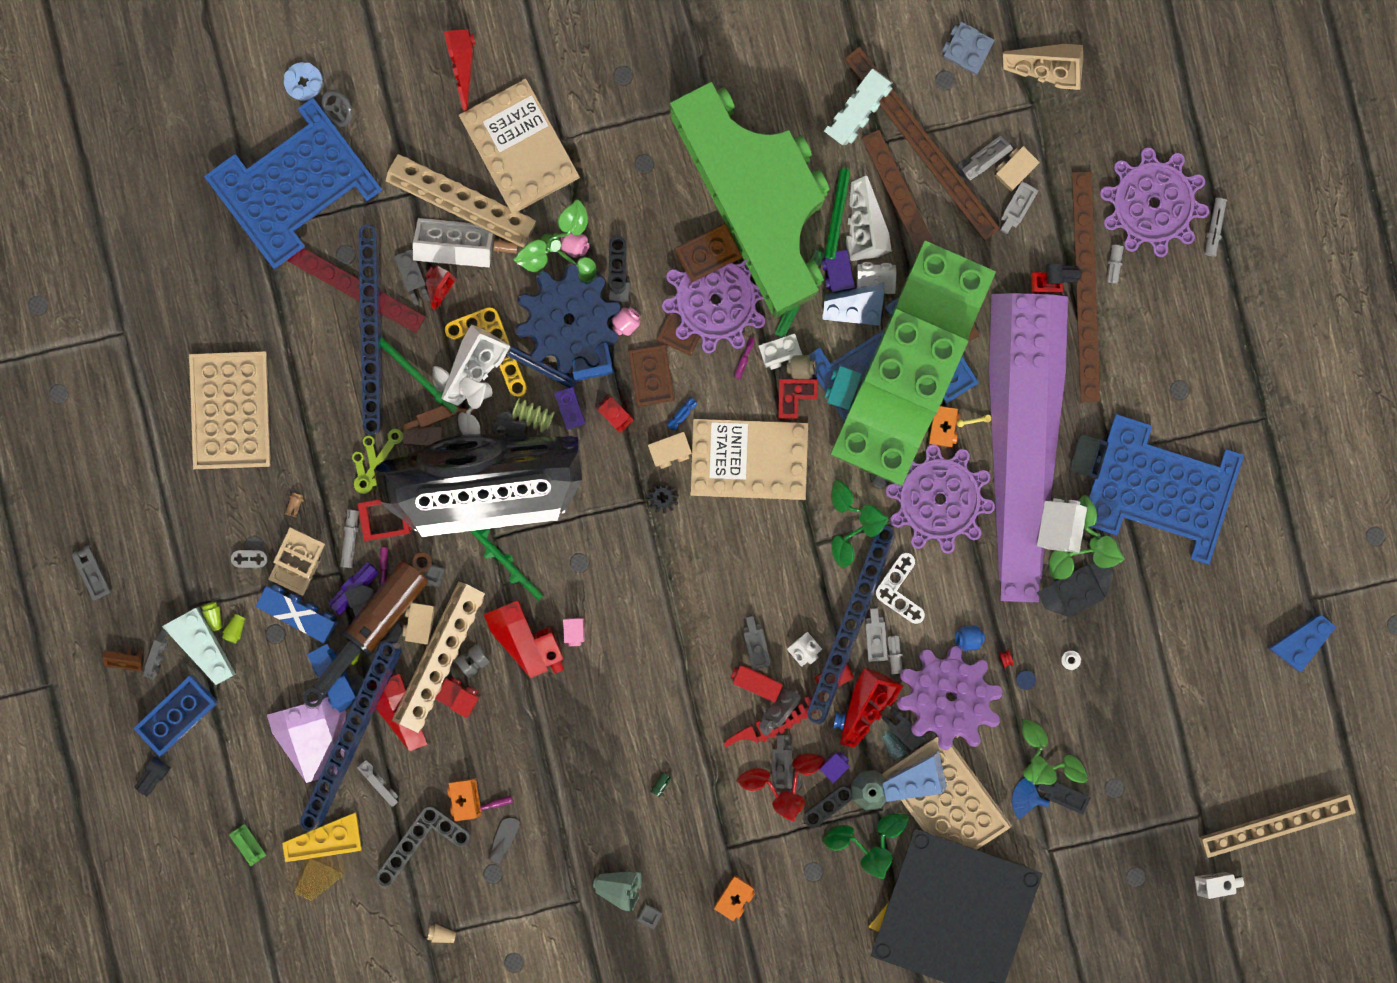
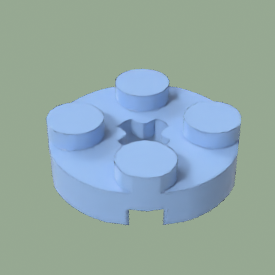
[284,62,323,101]

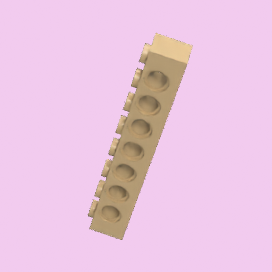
[386,154,536,247]
[392,581,485,733]
[1199,793,1356,858]

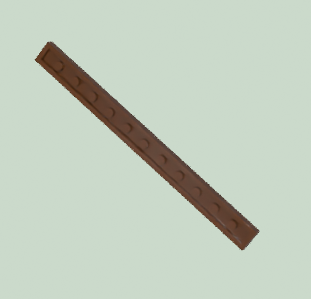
[844,47,1000,241]
[862,130,980,342]
[1072,172,1100,403]

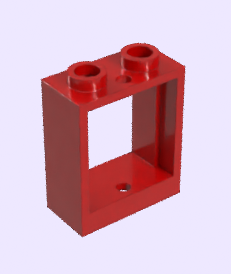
[358,500,412,541]
[731,664,783,702]

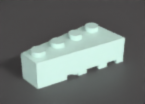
[824,69,893,145]

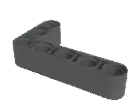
[376,805,471,887]

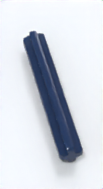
[507,346,576,388]

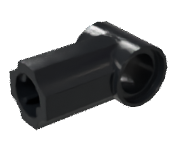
[1046,264,1082,284]
[134,756,171,797]

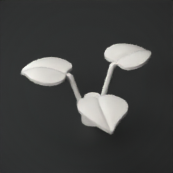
[432,366,493,435]

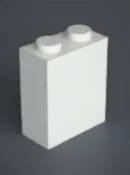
[1037,498,1087,553]

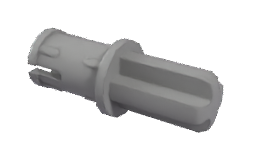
[1107,245,1124,284]
[888,635,903,674]

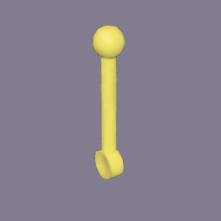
[957,415,991,427]

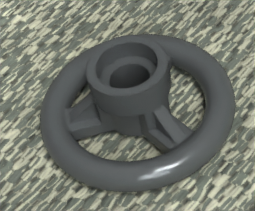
[321,90,352,127]

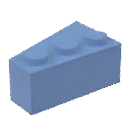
[823,282,884,326]
[883,750,947,802]

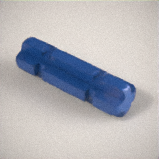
[667,397,697,431]

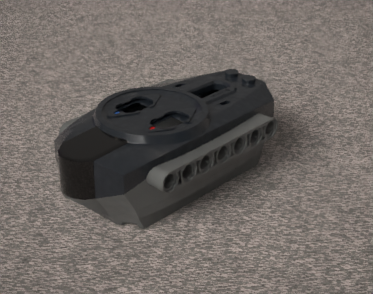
[374,434,582,537]

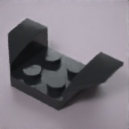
[1037,562,1114,617]
[344,585,403,663]

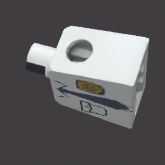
[1195,872,1244,899]

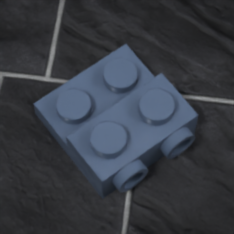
[942,22,995,75]

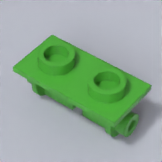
[229,824,266,866]

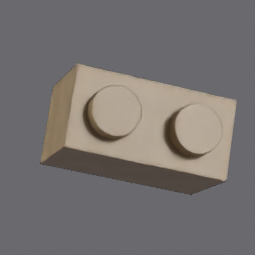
[995,146,1040,192]
[648,432,692,469]
[403,602,435,644]

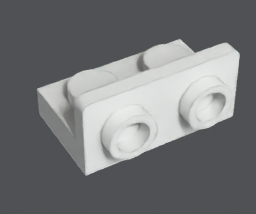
[857,262,896,294]
[759,334,802,370]

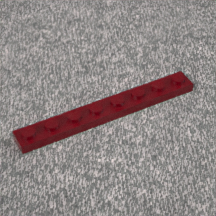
[287,248,426,334]

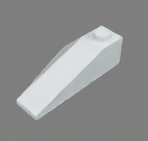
[846,176,892,261]
[441,324,511,406]

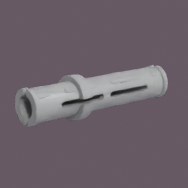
[1204,198,1227,257]
[340,509,359,568]

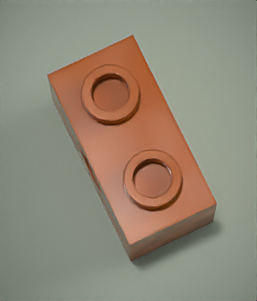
[928,406,961,447]
[447,778,482,821]
[714,874,755,921]

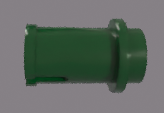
[650,772,672,797]

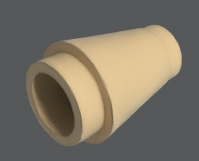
[426,924,456,943]

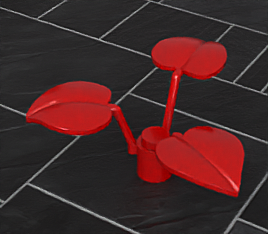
[736,754,825,822]

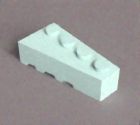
[162,607,236,685]

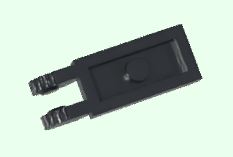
[882,707,929,752]

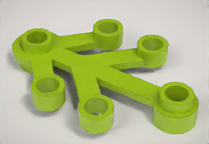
[352,429,403,494]

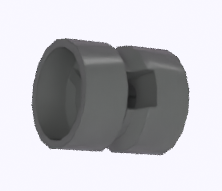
[455,643,491,678]

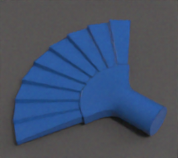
[1012,778,1050,820]

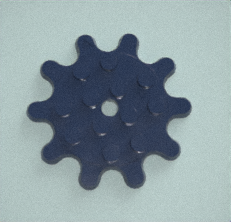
[515,264,621,374]

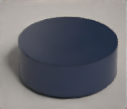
[1016,670,1036,690]

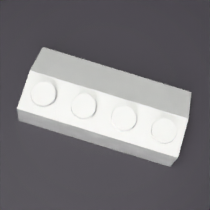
[413,218,494,267]

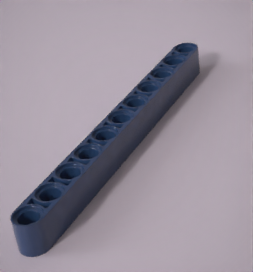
[358,224,383,435]
[807,526,895,724]
[300,641,402,831]

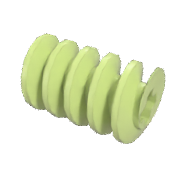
[512,399,555,433]

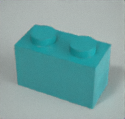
[824,366,862,411]

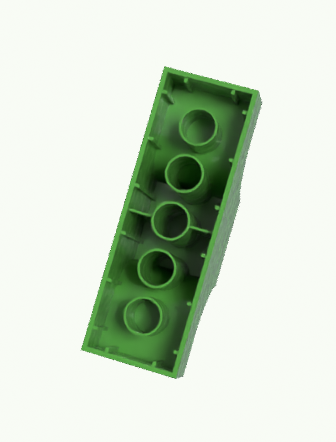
[669,82,830,319]
[829,241,996,486]

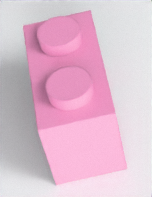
[563,618,585,646]

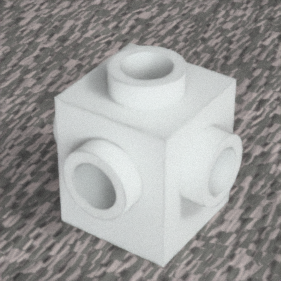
[787,632,822,667]

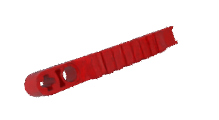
[724,662,855,748]

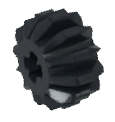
[646,481,679,514]

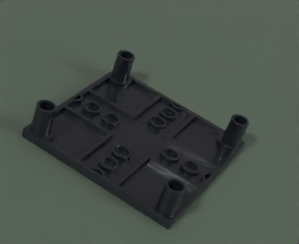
[870,828,1043,983]

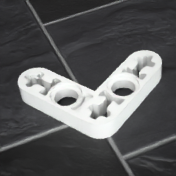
[876,553,925,624]

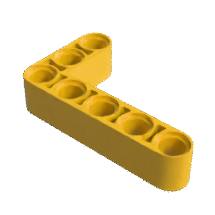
[445,307,527,397]

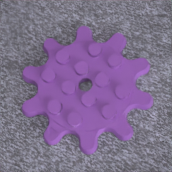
[1100,148,1209,257]
[662,259,765,353]
[886,444,995,554]
[897,646,1003,750]

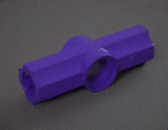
[328,562,380,615]

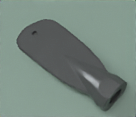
[488,818,520,864]

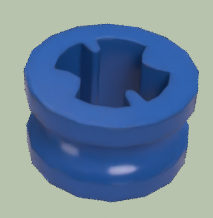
[833,712,845,730]

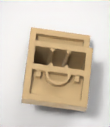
[268,527,325,596]

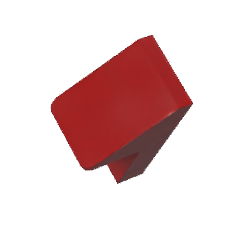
[1031,272,1063,294]

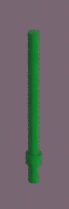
[381,336,458,414]

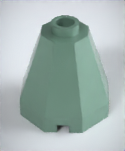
[851,770,886,810]
[593,871,642,911]

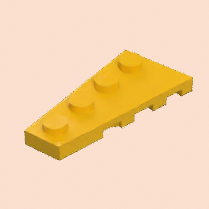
[283,812,362,862]

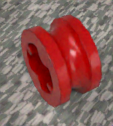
[999,649,1014,668]

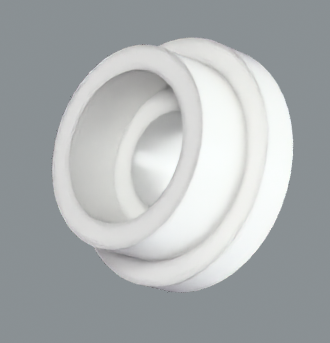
[1061,651,1081,670]

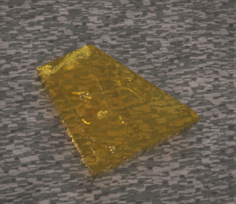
[294,858,344,901]

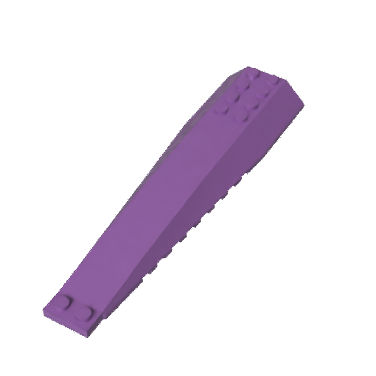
[989,293,1068,602]

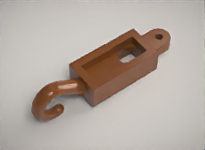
[403,405,476,431]

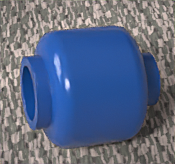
[955,625,985,651]

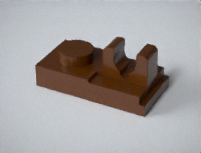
[103,648,143,672]

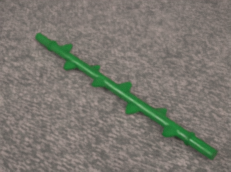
[460,529,544,601]

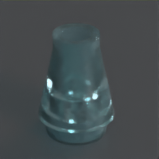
[880,732,907,761]

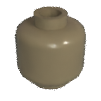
[787,355,816,380]

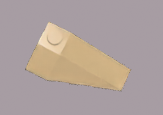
[1003,44,1083,90]

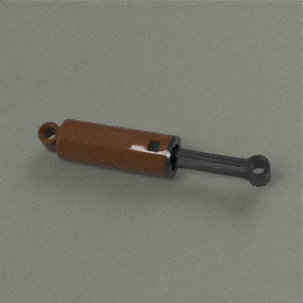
[303,552,432,709]

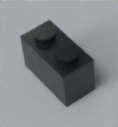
[1070,434,1109,479]

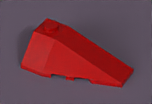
[444,29,476,112]
[426,265,457,311]
[484,600,548,678]
[840,668,903,748]
[372,673,428,751]

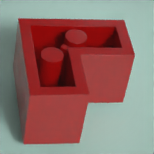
[778,379,818,419]
[435,677,481,718]

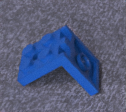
[572,342,614,382]

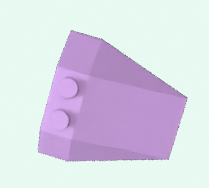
[267,697,346,783]

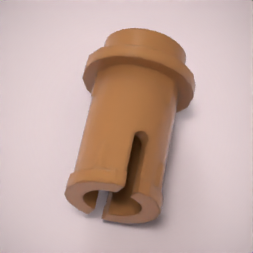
[494,238,518,254]
[285,492,304,518]

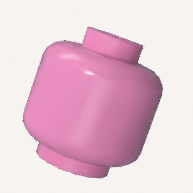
[560,232,589,258]
[612,307,640,335]

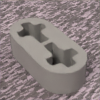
[231,550,268,568]

